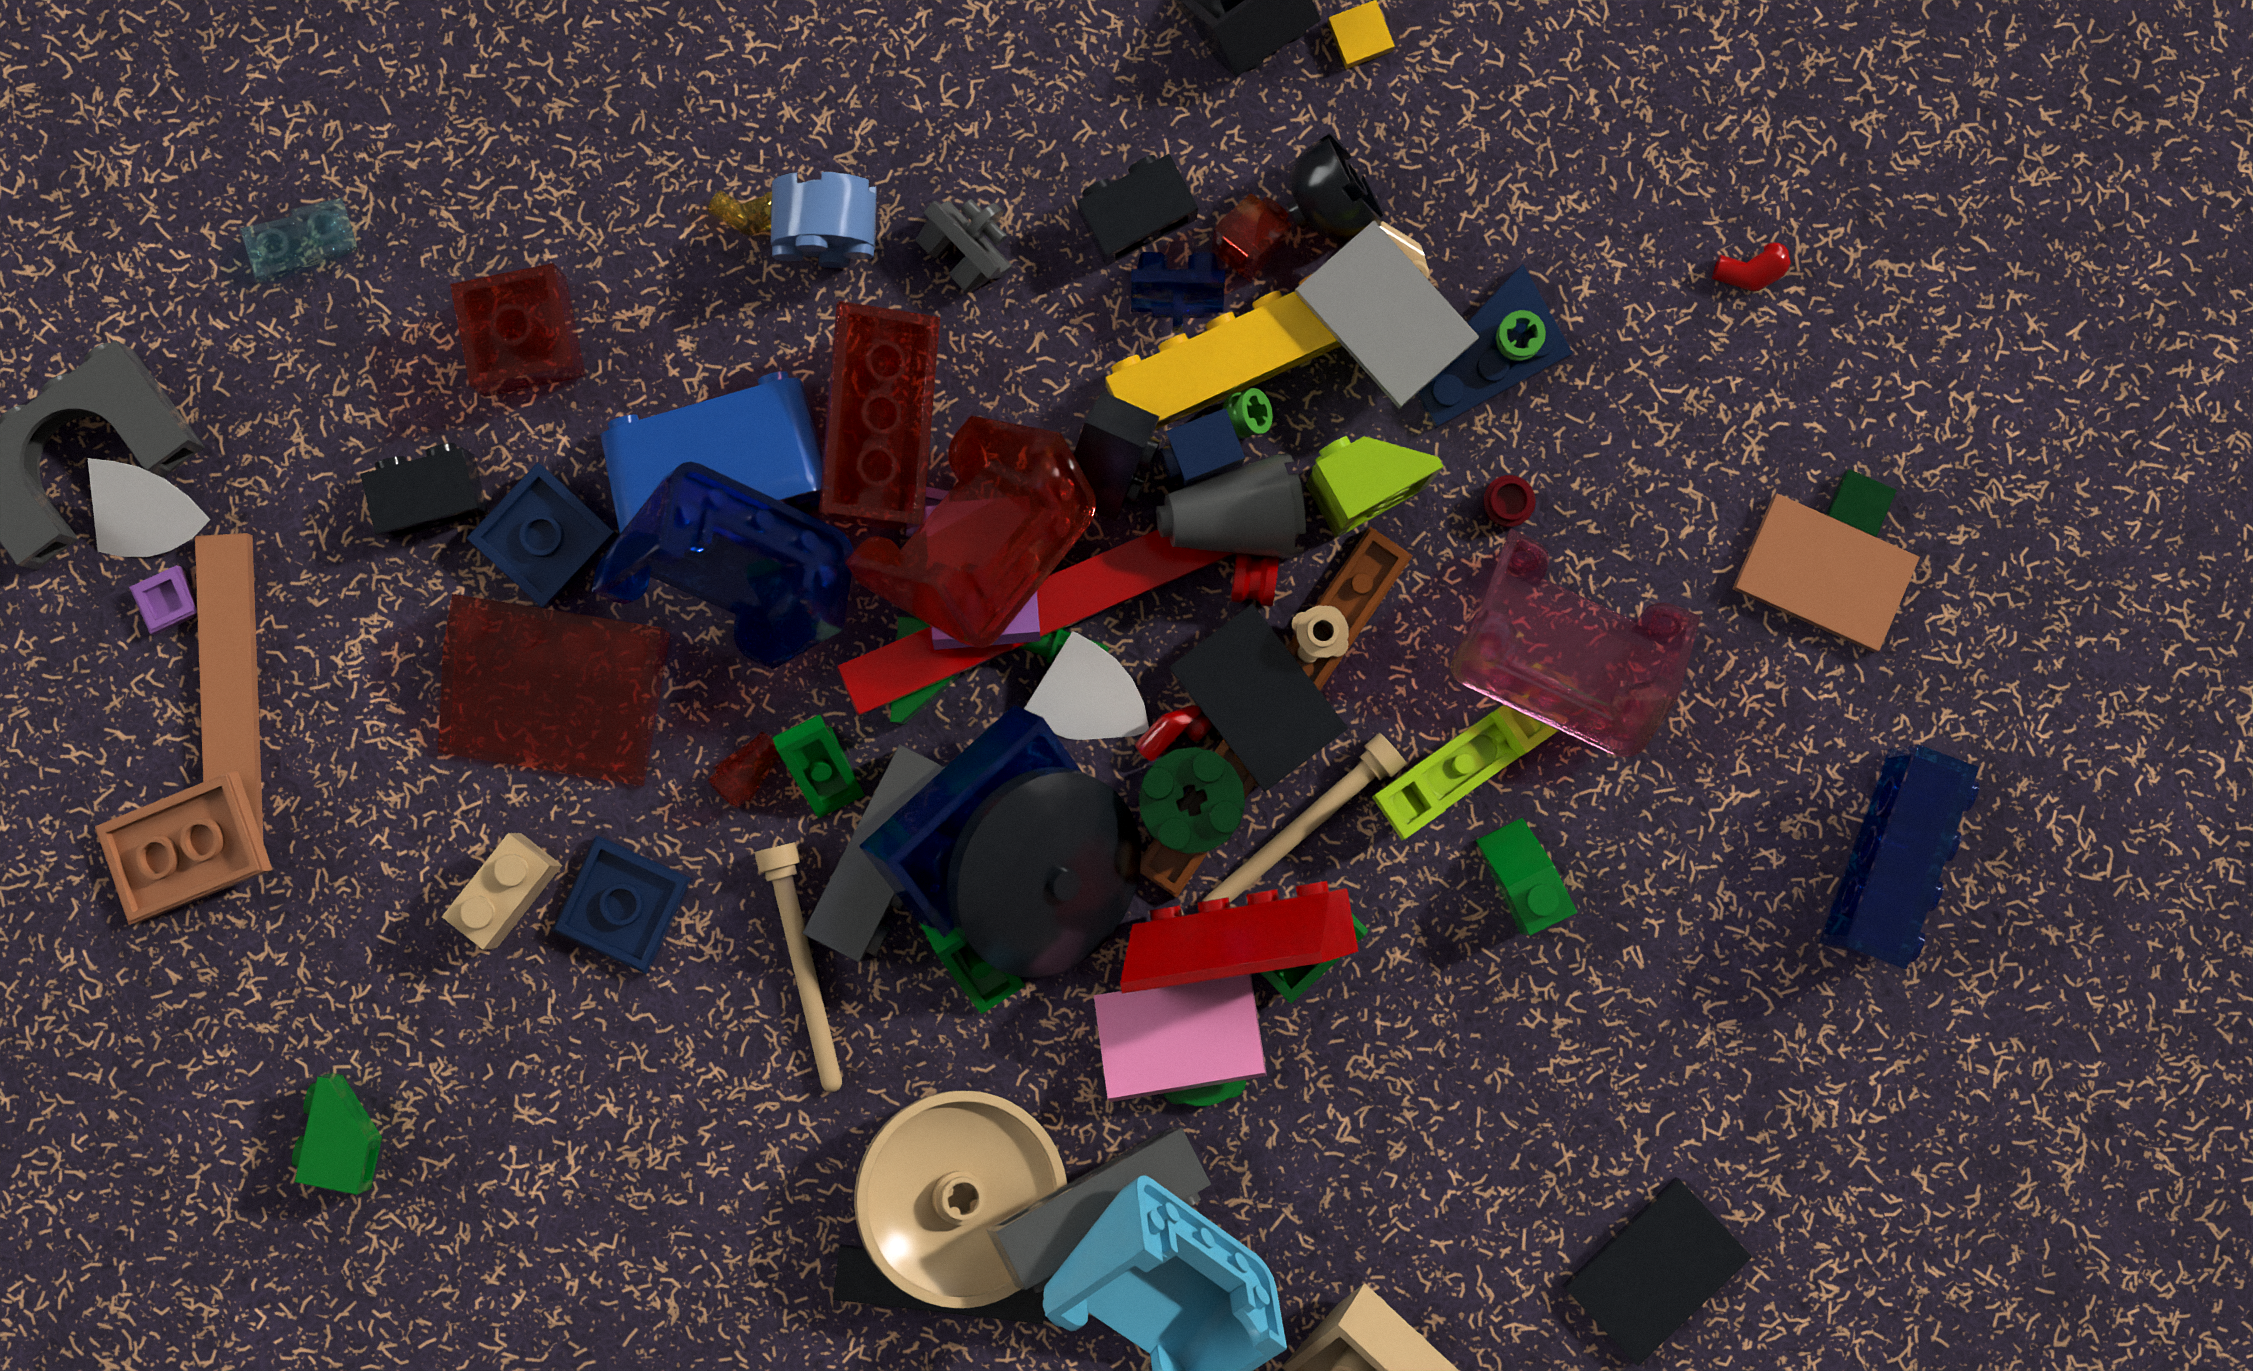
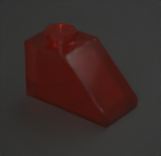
[1211,193,1292,283]

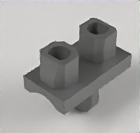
[915,199,1013,292]

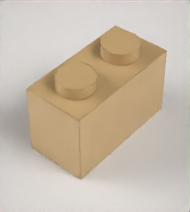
[442,833,562,950]

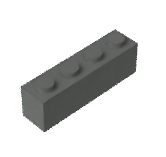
[802,744,962,962]
[986,1127,1211,1293]

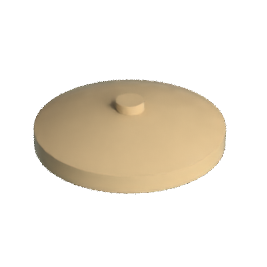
[854,1091,1067,1308]

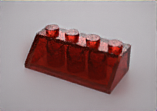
[819,301,940,531]

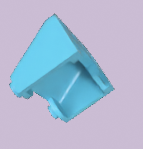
[1043,1175,1287,1371]

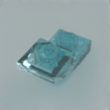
[240,198,358,283]

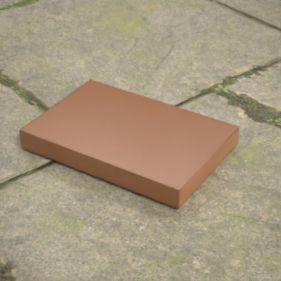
[1732,493,1920,653]
[95,771,273,925]

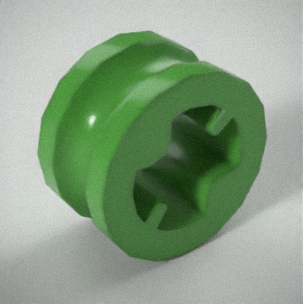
[1495,310,1546,361]
[1223,388,1273,439]

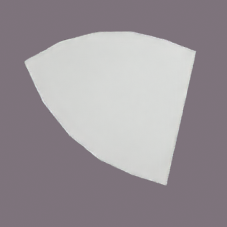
[88,458,210,557]
[1020,631,1149,740]

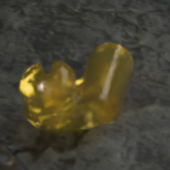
[707,190,772,236]

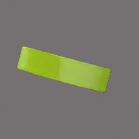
[1372,682,1566,841]

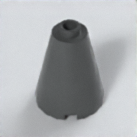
[1156,453,1306,559]

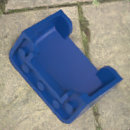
[600,371,837,558]

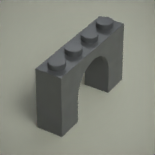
[0,340,205,570]

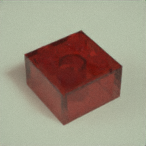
[450,263,586,397]

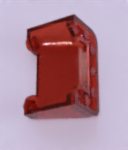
[845,415,1096,649]

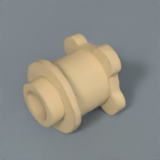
[1291,606,1349,663]

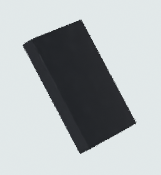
[1169,604,1348,793]
[1562,1177,1752,1366]

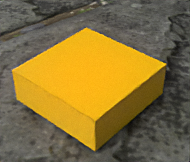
[1327,0,1395,69]

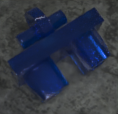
[1131,252,1225,333]

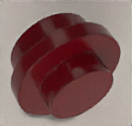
[1483,475,1536,527]

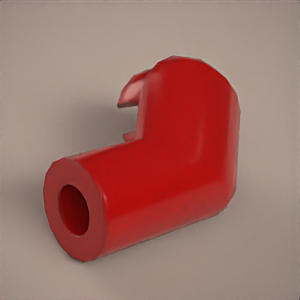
[1712,242,1791,291]
[1135,705,1213,761]

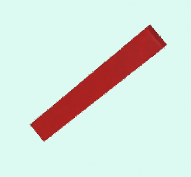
[837,530,1236,717]

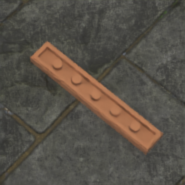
[195,533,264,844]

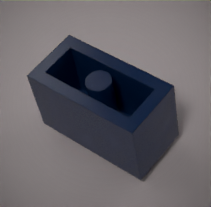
[1159,408,1245,489]

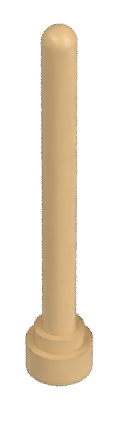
[1202,732,1407,903]
[754,842,842,1092]

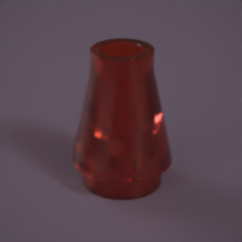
[707,731,780,809]

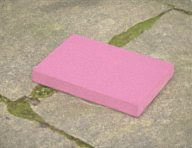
[1094,974,1267,1102]

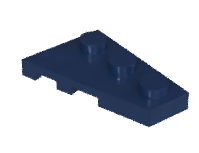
[1416,264,1573,429]

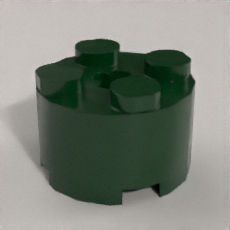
[1139,747,1245,855]

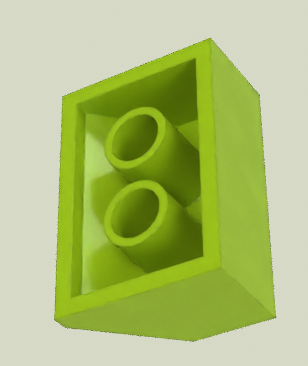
[1306,436,1444,539]

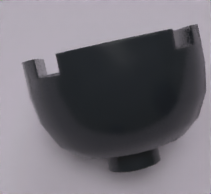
[1287,133,1383,241]

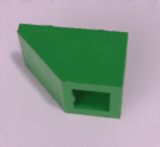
[292,1073,382,1195]

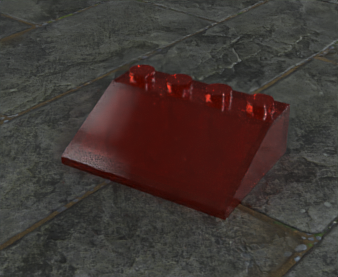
[438,594,671,786]

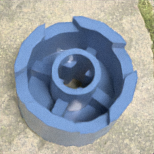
[771,172,877,268]

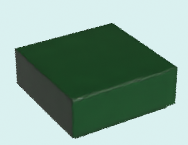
[1826,469,1897,537]

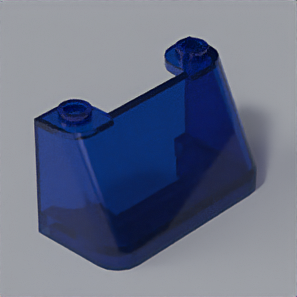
[592,462,854,670]

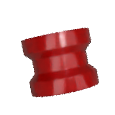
[1231,553,1279,607]

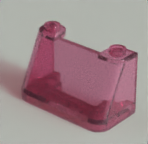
[1450,528,1701,757]

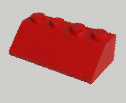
[1120,881,1359,994]

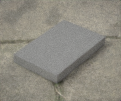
[1295,220,1479,409]

